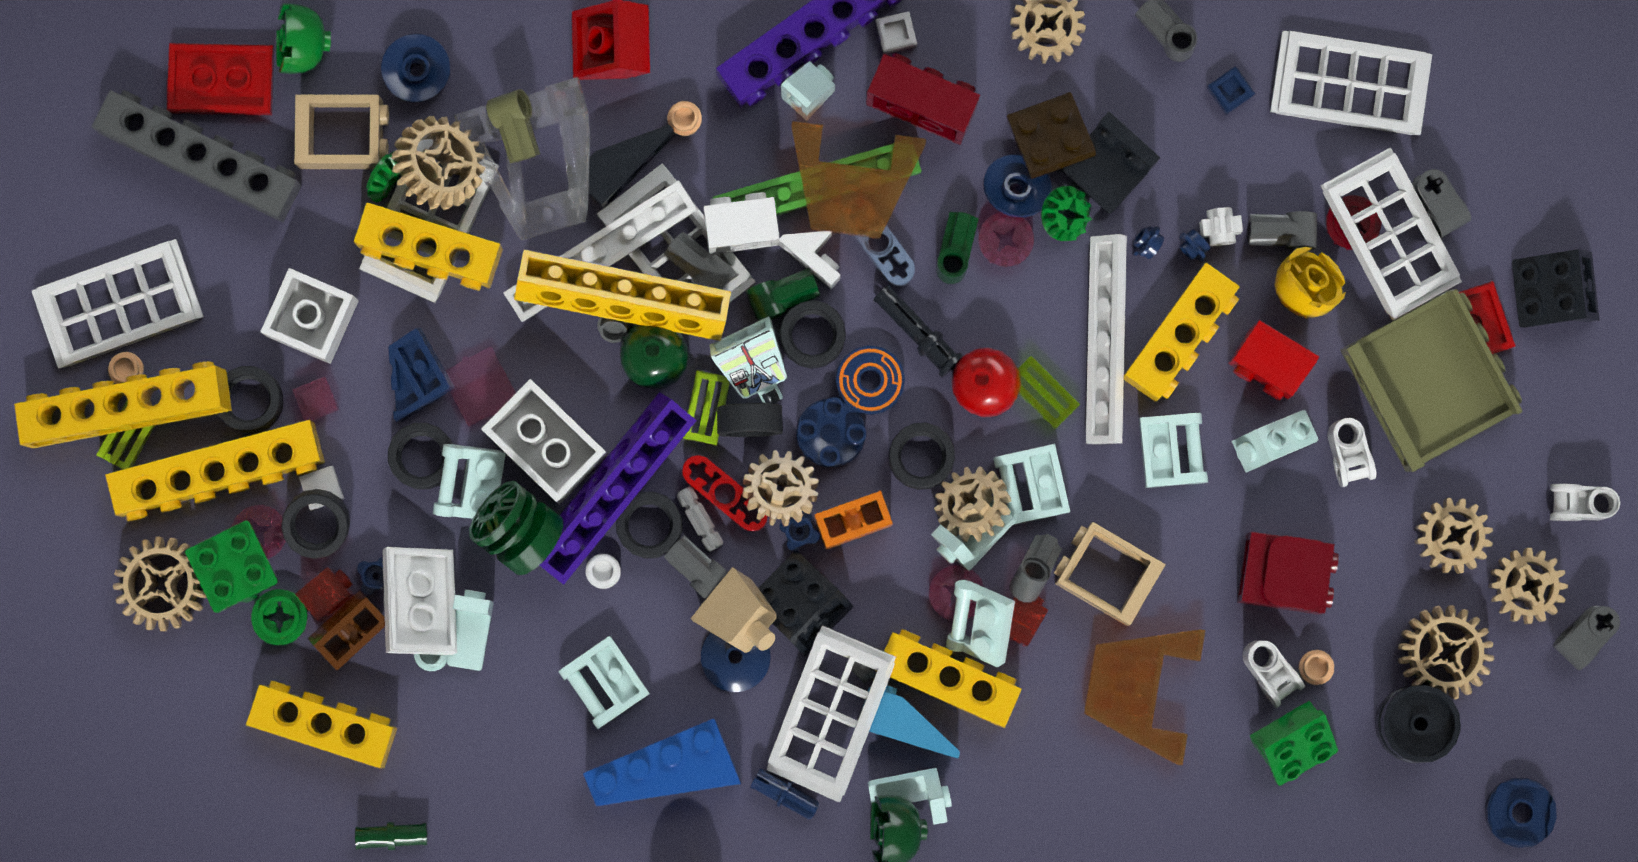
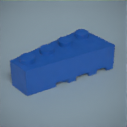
[583,718,742,806]

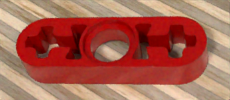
[682,455,768,532]

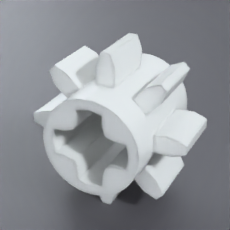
[1199,207,1243,246]

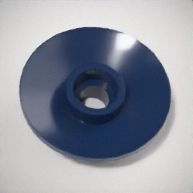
[381,34,451,103]
[983,155,1052,217]
[701,633,771,692]

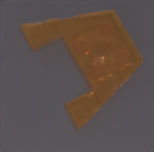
[791,121,926,239]
[1083,629,1206,766]

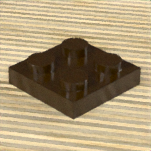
[1006,92,1096,179]

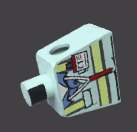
[709,317,787,404]

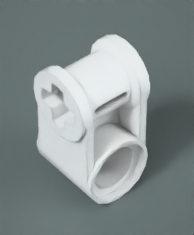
[1327,418,1376,487]
[1550,484,1620,521]
[1243,640,1305,708]

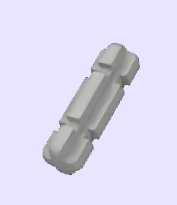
[676,486,723,552]

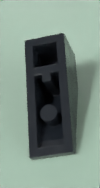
[572,125,675,209]

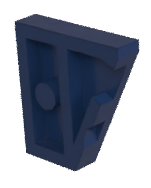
[388,328,455,423]

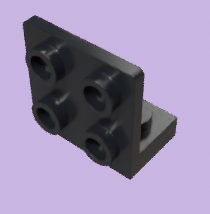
[1060,111,1160,214]
[1512,249,1600,328]
[758,551,854,656]

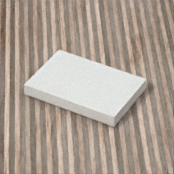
[383,547,457,655]

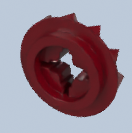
[1326,195,1382,251]

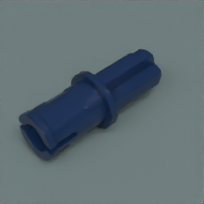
[750,768,820,819]

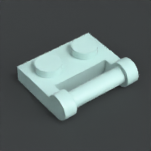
[1139,413,1208,488]
[432,444,506,519]
[993,444,1070,525]
[946,580,1015,667]
[558,636,650,729]

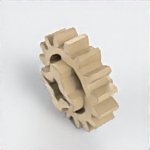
[1010,0,1086,64]
[742,450,819,526]
[934,466,1011,542]
[1415,498,1493,574]
[1488,548,1568,624]

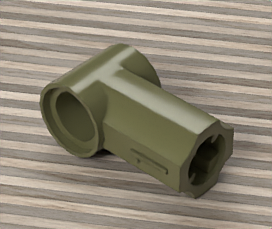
[486,89,540,164]

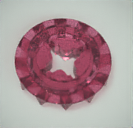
[978,212,1034,267]
[232,505,286,559]
[929,565,984,621]

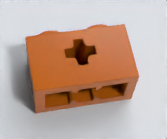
[814,491,893,550]

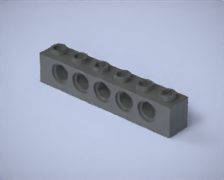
[91,90,302,223]

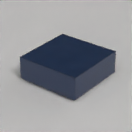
[1206,66,1256,115]

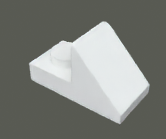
[779,231,840,289]

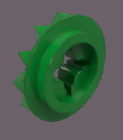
[367,150,400,203]
[1041,186,1093,241]
[251,589,309,645]

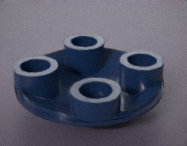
[796,397,867,468]

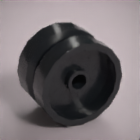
[1375,685,1461,763]

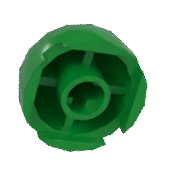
[276,3,331,74]

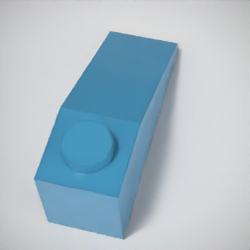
[860,685,960,759]

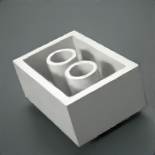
[481,379,608,505]

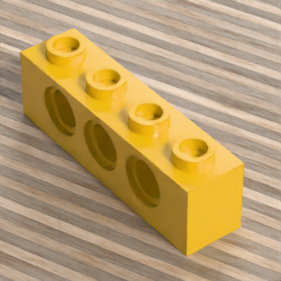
[354,202,503,291]
[1124,263,1240,402]
[875,629,1022,728]
[246,680,397,768]

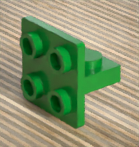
[185,520,278,613]
[1250,700,1338,786]

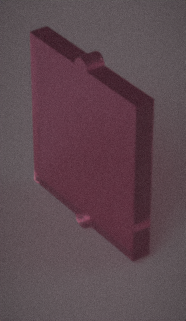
[445,347,516,427]

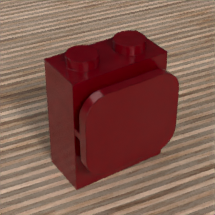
[1237,532,1339,615]

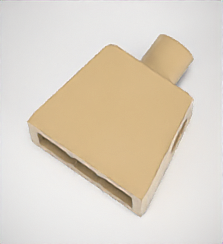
[690,567,776,653]

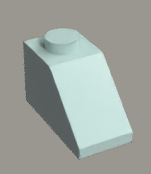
[781,61,835,121]

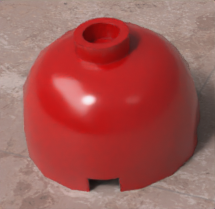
[951,347,1022,418]

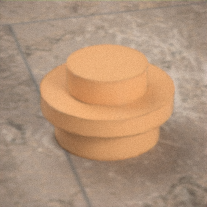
[667,101,702,136]
[108,352,144,384]
[1299,650,1334,685]

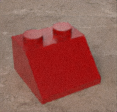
[572,0,650,80]
[1228,320,1319,400]

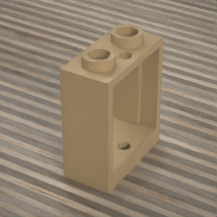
[294,95,389,169]
[1054,522,1166,626]

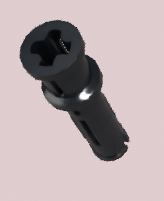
[873,285,964,378]

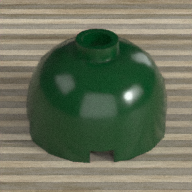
[619,324,689,389]
[870,795,928,862]

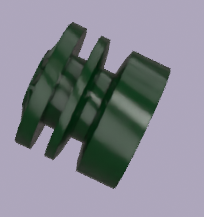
[469,481,563,575]

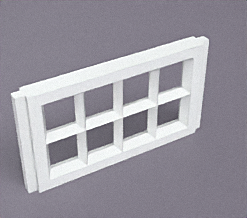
[1270,31,1432,136]
[359,139,499,303]
[1320,147,1462,320]
[597,163,756,303]
[32,239,204,369]
[766,626,896,802]

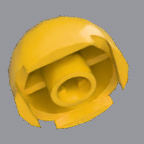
[1274,247,1346,318]

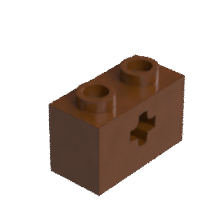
[307,591,385,670]

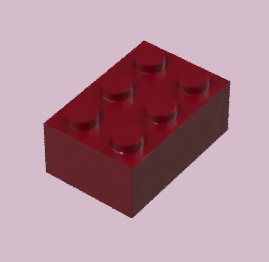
[866,53,980,145]

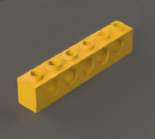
[514,250,731,341]
[14,361,232,448]
[105,420,325,521]

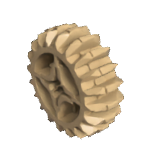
[391,116,485,210]
[113,536,207,631]
[1398,605,1494,699]

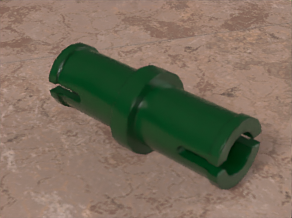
[355,822,427,850]

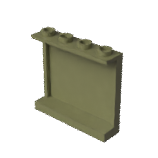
[1340,289,1523,472]

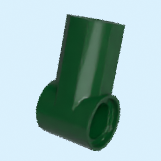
[936,212,979,284]
[746,268,820,321]

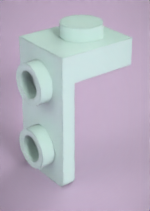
[1232,410,1318,473]
[931,500,1015,571]
[447,590,494,671]
[868,768,952,824]

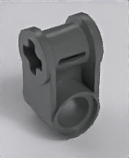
[1412,169,1471,239]
[1552,606,1620,671]

